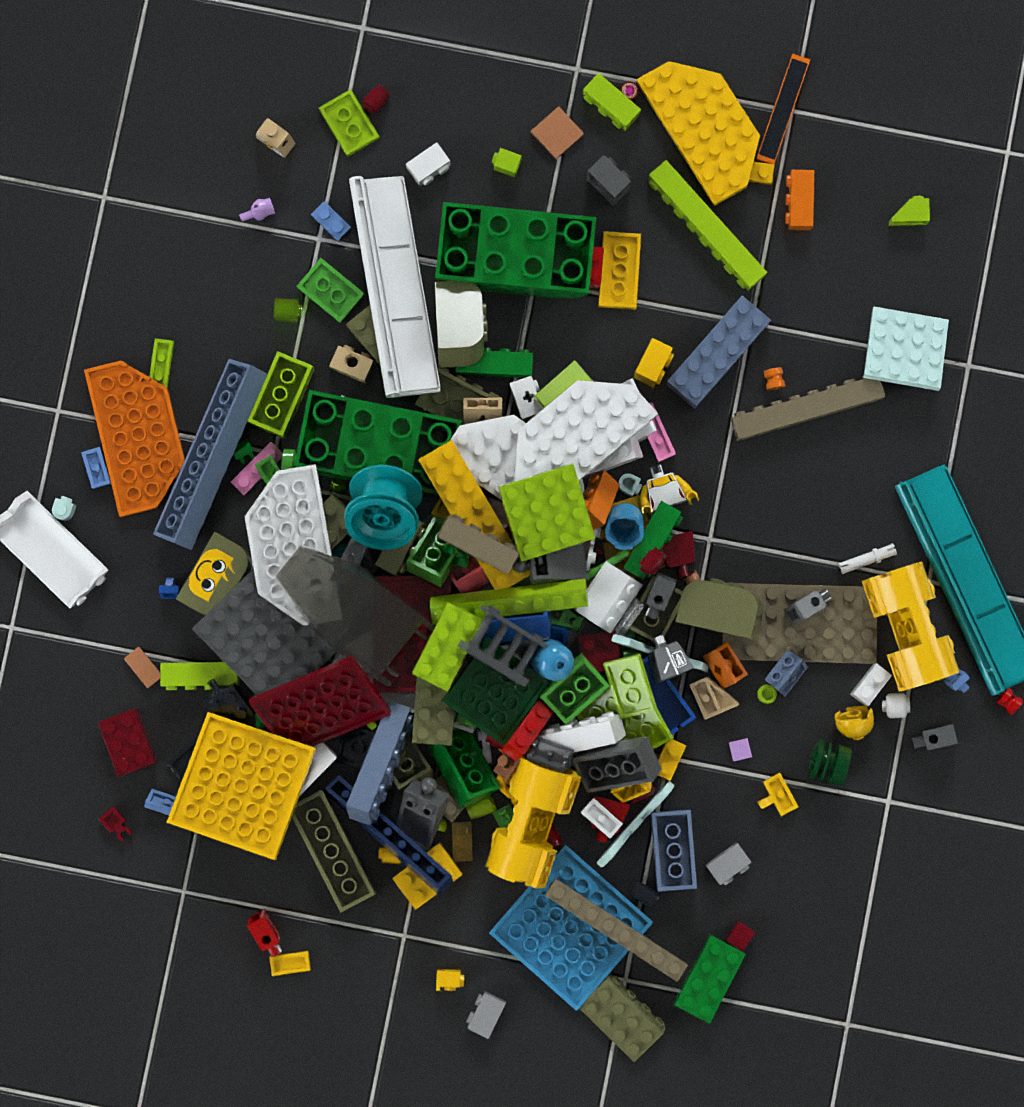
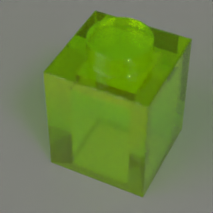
[274,298,302,322]

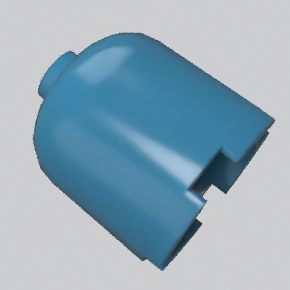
[605,503,644,550]
[530,638,574,681]

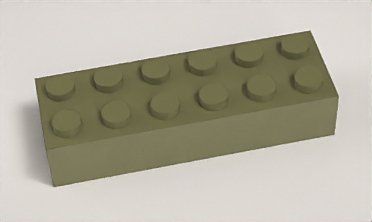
[292,789,376,913]

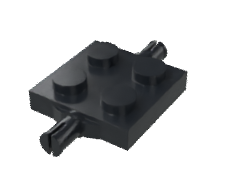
[202,678,255,725]

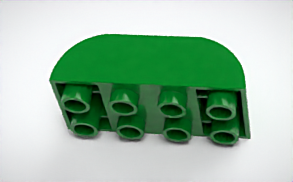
[435,202,596,298]
[294,390,462,497]

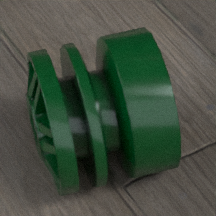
[808,739,852,786]

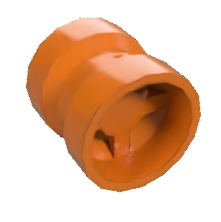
[763,367,786,390]

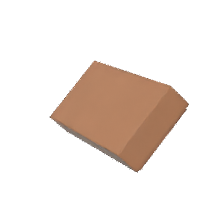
[124,647,160,689]

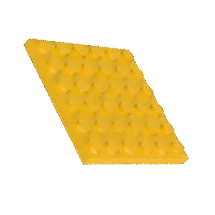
[167,712,316,861]

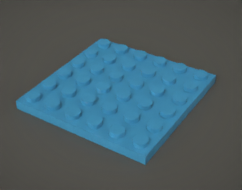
[489,845,653,1011]

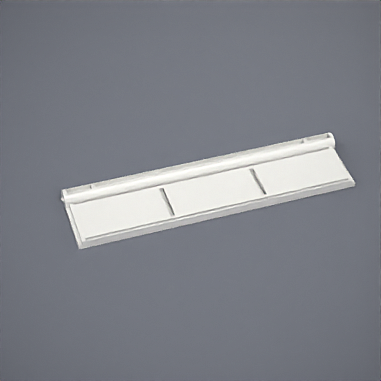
[349,176,440,398]

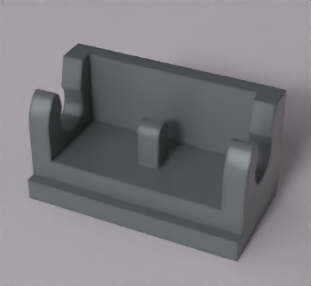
[527,736,574,772]

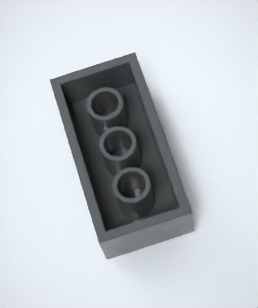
[572,736,662,793]

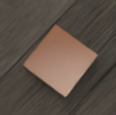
[531,106,584,160]

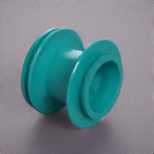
[344,465,423,550]

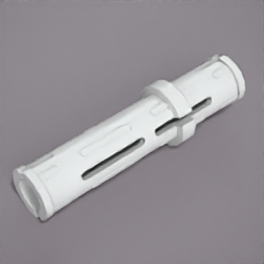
[838,543,897,574]

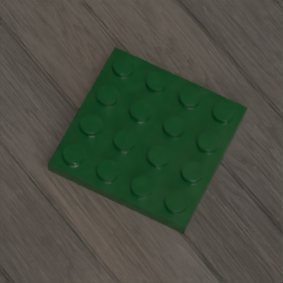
[442,637,549,746]

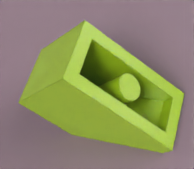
[889,196,930,226]

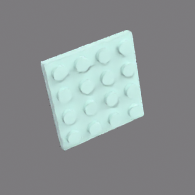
[863,307,949,391]

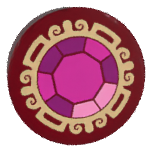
[620,81,639,101]

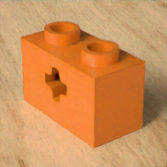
[703,641,748,689]

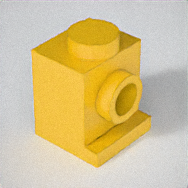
[436,969,464,991]

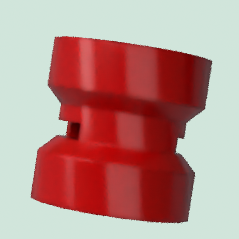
[996,688,1024,715]

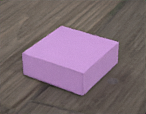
[728,738,752,762]

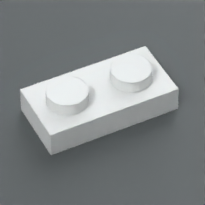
[581,798,623,838]

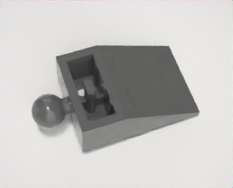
[512,543,588,585]
[396,777,449,851]

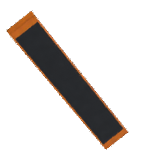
[756,54,810,164]

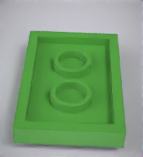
[296,258,365,324]

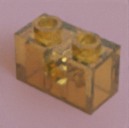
[452,821,473,862]

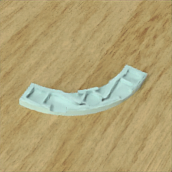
[612,634,709,672]
[597,781,674,867]

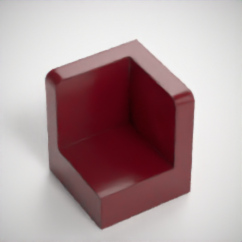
[725,920,755,951]

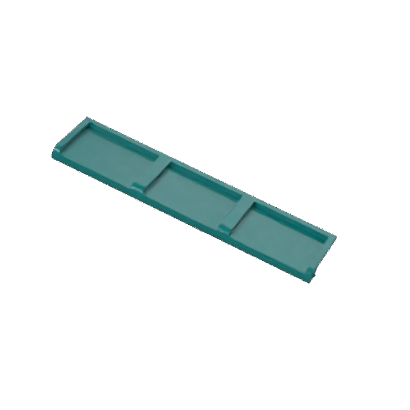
[894,464,1024,696]

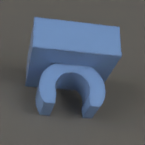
[944,669,970,693]

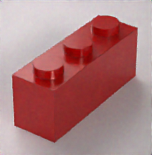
[501,700,554,762]

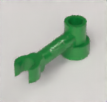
[443,544,471,569]

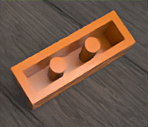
[785,169,814,230]
[583,470,620,530]

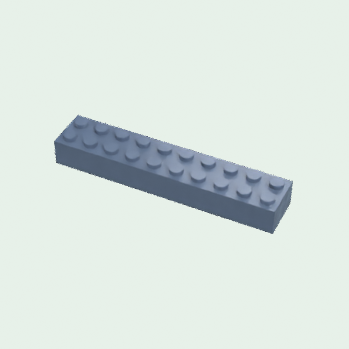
[153,359,267,550]

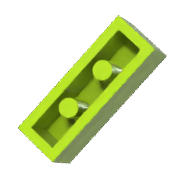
[583,73,641,131]

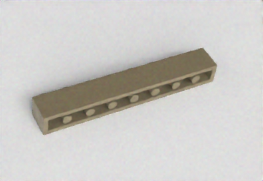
[731,376,886,441]
[545,878,688,982]

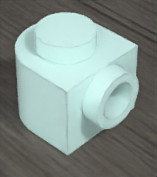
[618,474,642,497]
[52,496,77,521]

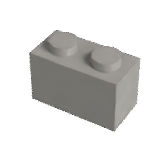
[705,843,751,885]
[466,991,506,1039]

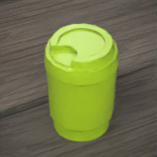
[466,795,497,820]

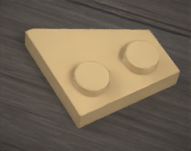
[689,676,740,720]

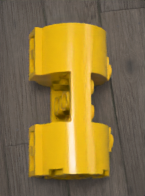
[862,561,960,692]
[485,755,581,888]

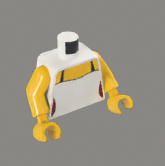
[639,465,699,519]

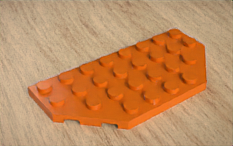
[84,360,185,518]

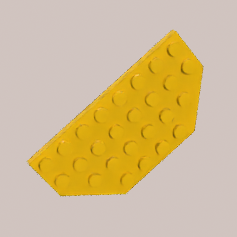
[636,61,760,206]

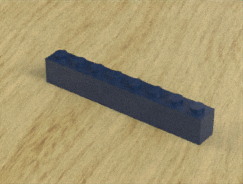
[325,775,453,896]

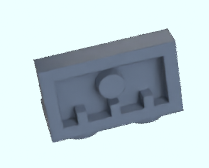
[765,650,808,697]

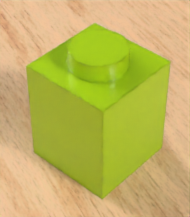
[492,148,522,177]

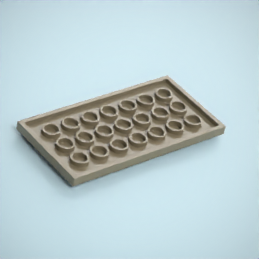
[722,583,877,664]

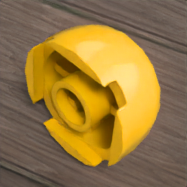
[835,706,874,740]

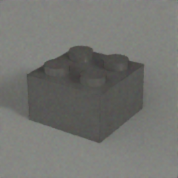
[587,155,631,206]

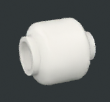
[882,693,910,718]

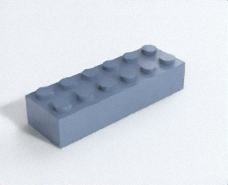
[666,296,771,409]
[346,701,414,826]

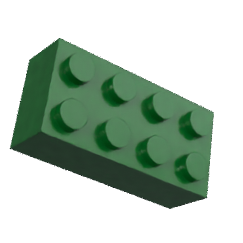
[673,934,746,1024]

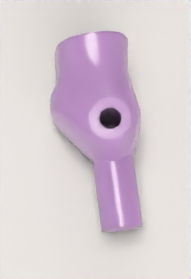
[239,198,275,221]

